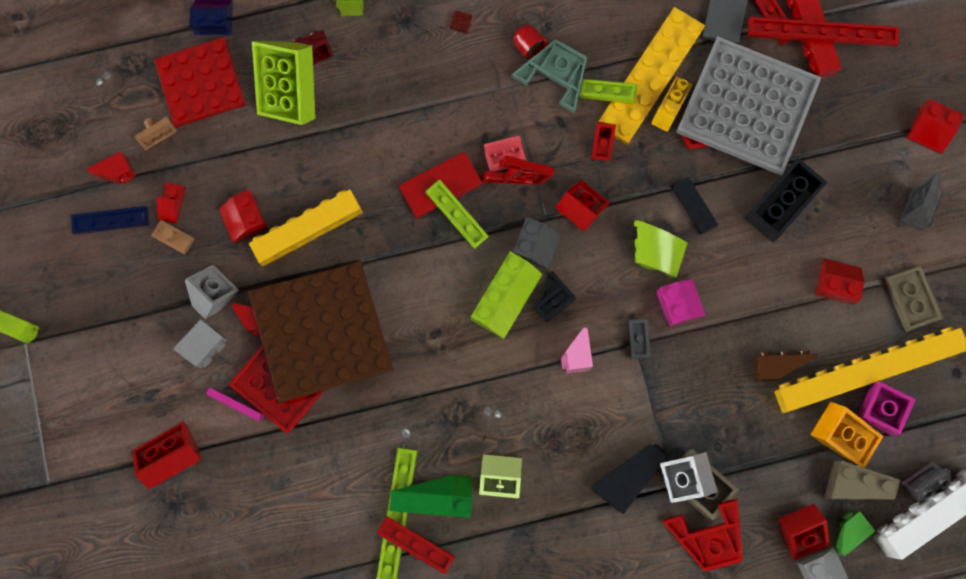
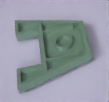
[511,39,587,114]

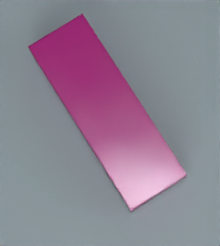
[206,387,265,421]

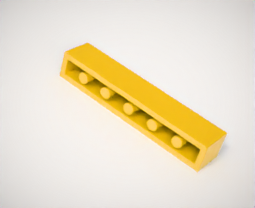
[249,189,363,267]

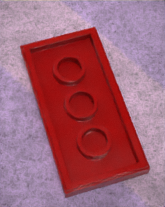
[399,151,482,219]

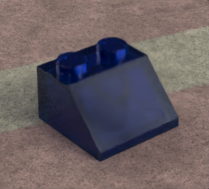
[189,0,233,35]

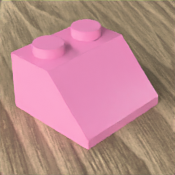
[561,328,593,374]

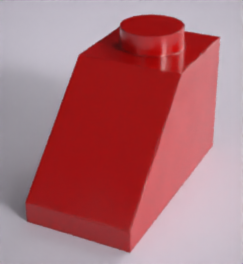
[87,151,137,184]
[232,303,261,338]

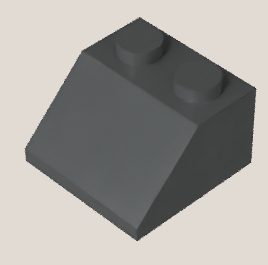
[513,217,561,270]

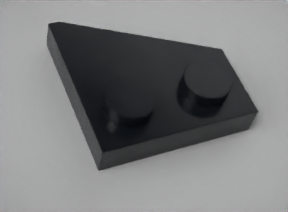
[534,271,576,323]

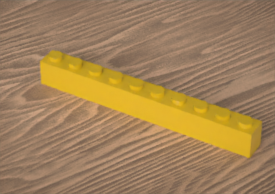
[774,327,966,413]

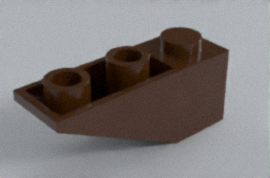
[753,351,817,381]

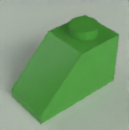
[836,510,876,556]

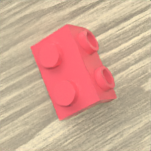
[484,136,526,172]

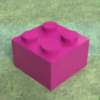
[857,381,916,436]

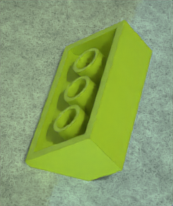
[471,251,542,339]

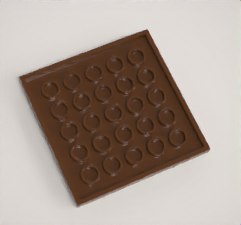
[248,262,393,404]

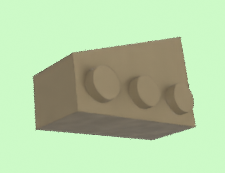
[824,461,900,499]

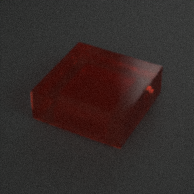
[450,10,473,34]

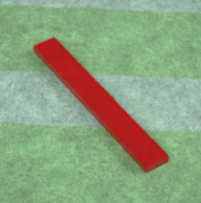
[748,17,899,47]

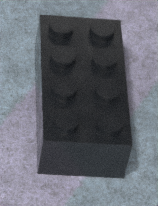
[744,158,828,243]

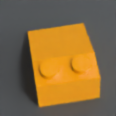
[810,402,884,468]

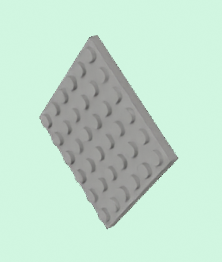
[676,36,822,176]

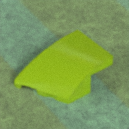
[634,220,687,278]

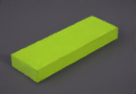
[579,79,638,104]

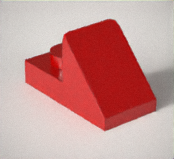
[591,122,616,161]
[156,183,186,224]

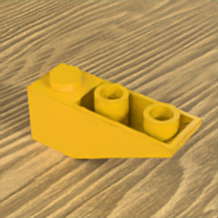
[651,76,693,132]

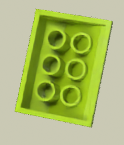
[252,41,315,125]

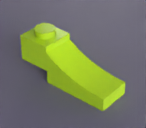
[0,309,39,343]

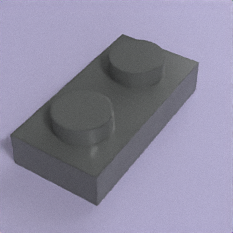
[628,319,651,359]

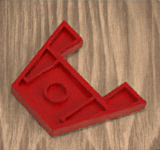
[481,155,554,185]
[663,498,743,572]

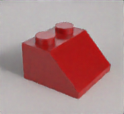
[907,99,965,154]
[555,179,610,232]
[219,189,268,243]
[815,258,865,305]
[778,504,830,561]

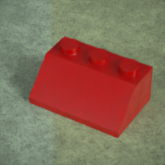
[132,422,201,490]

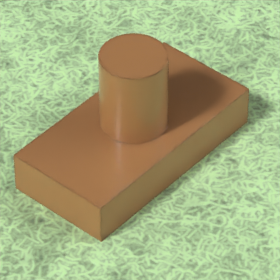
[135,117,178,151]
[151,220,195,255]

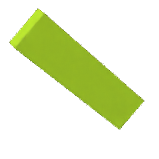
[425,179,489,249]

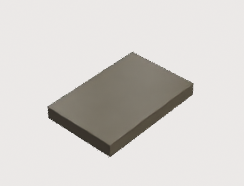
[883,265,943,332]

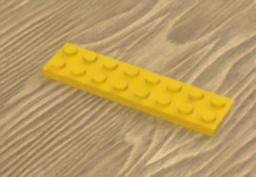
[598,7,706,145]

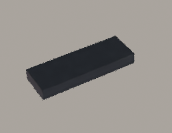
[672,177,718,235]

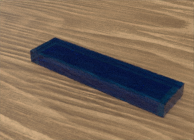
[71,206,149,235]

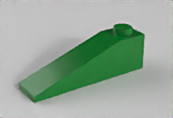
[389,475,472,518]

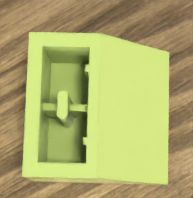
[479,455,522,498]

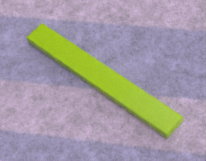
[376,448,418,579]

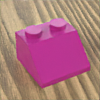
[656,279,705,327]

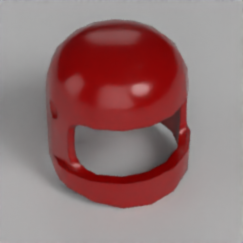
[513,25,547,59]

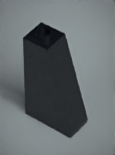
[590,444,667,514]

